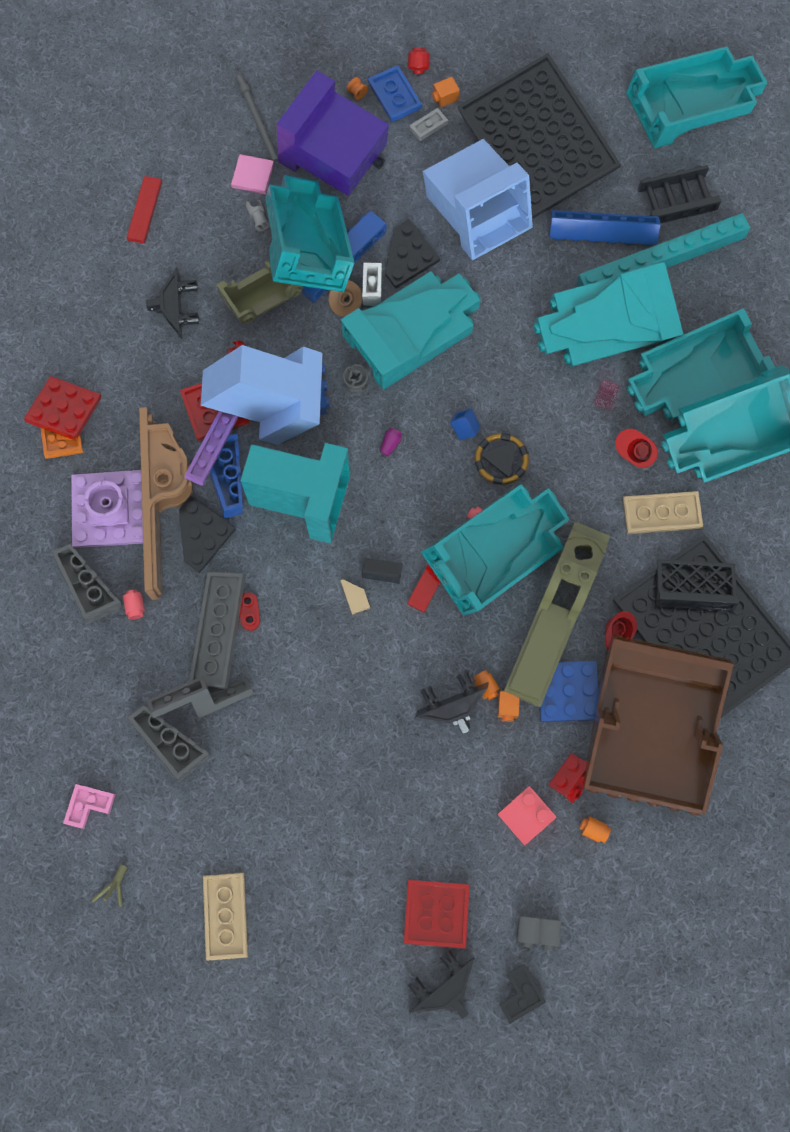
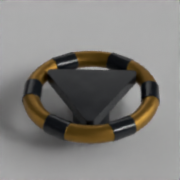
[474,433,529,485]

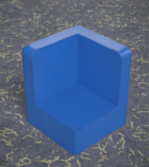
[450,408,481,440]

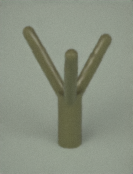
[91,864,128,907]

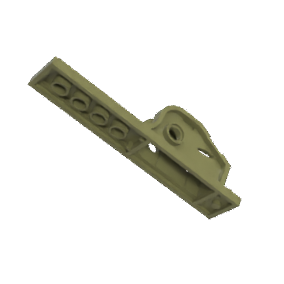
[504,521,610,707]

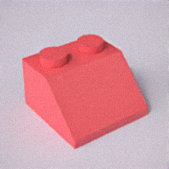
[498,786,556,846]

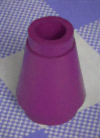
[379,427,403,457]

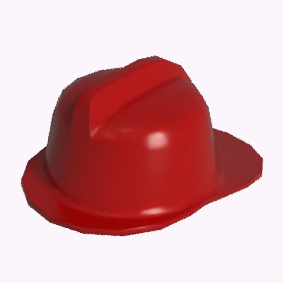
[615,429,658,468]
[605,611,637,650]

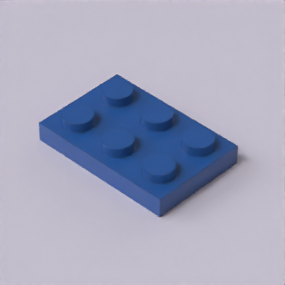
[368,65,422,123]

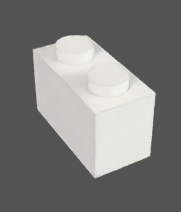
[362,263,382,306]

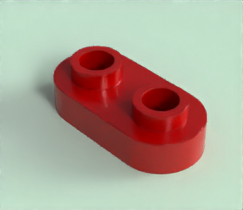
[240,592,260,631]

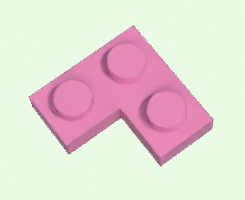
[63,784,115,829]

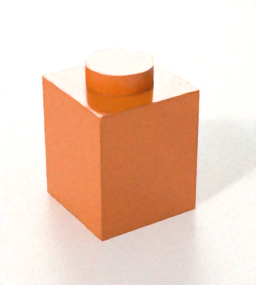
[432,77,460,108]
[497,691,519,722]

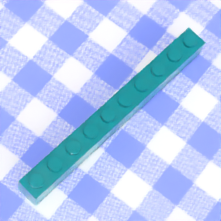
[576,213,751,287]

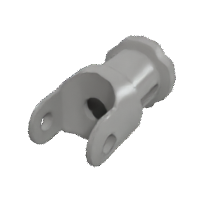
[246,200,270,231]

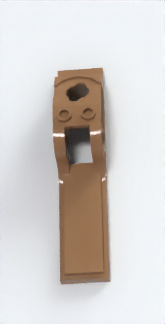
[139,407,193,600]

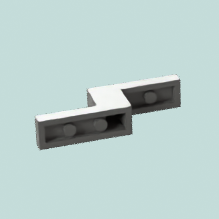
[147,676,254,718]

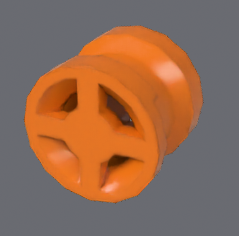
[346,77,368,100]

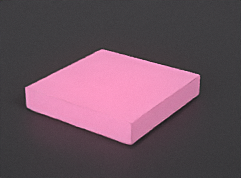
[231,154,274,194]

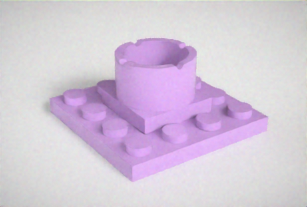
[71,470,143,548]

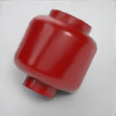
[408,48,430,74]

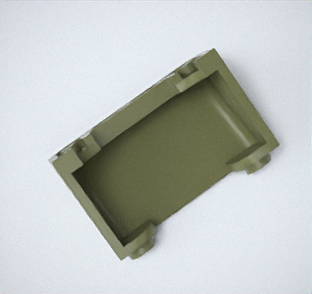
[216,261,303,324]

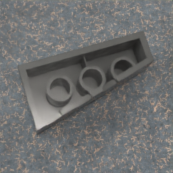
[52,544,122,625]
[128,705,210,783]

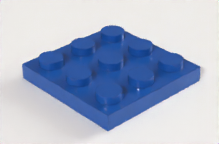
[540,661,599,722]

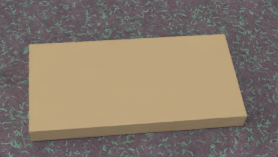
[622,491,703,534]
[203,873,248,961]

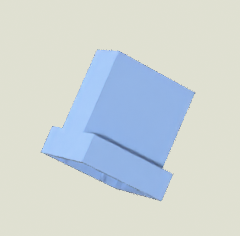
[423,139,533,260]
[201,345,322,445]

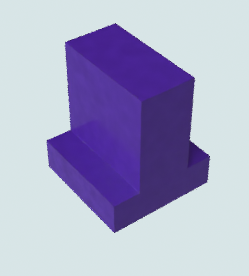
[277,70,389,196]

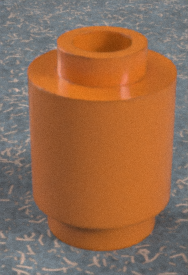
[473,670,500,701]
[579,816,611,843]

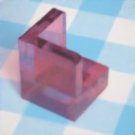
[593,379,620,412]

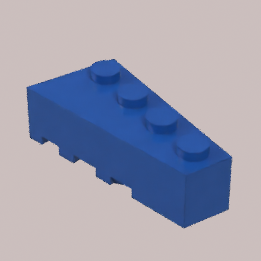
[201,433,243,519]

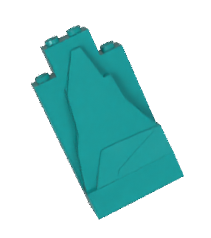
[626,46,768,149]
[265,175,355,292]
[533,262,684,368]
[340,271,481,390]
[626,308,775,424]
[661,365,790,483]
[421,484,570,616]

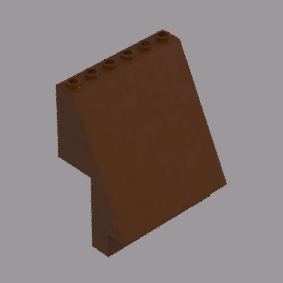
[583,635,734,815]

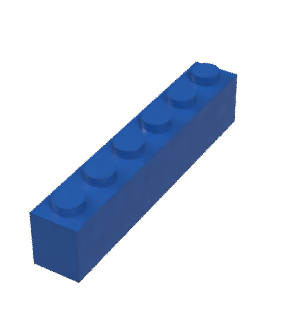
[549,210,661,246]
[301,211,387,303]

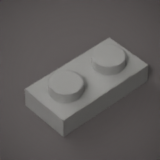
[410,108,448,141]

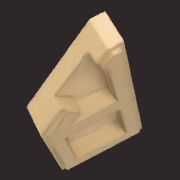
[340,580,370,614]

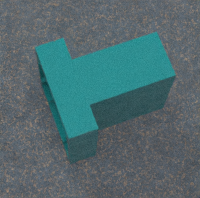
[241,443,351,543]

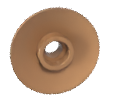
[329,280,363,317]

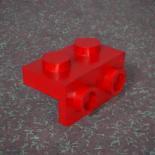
[548,753,586,803]

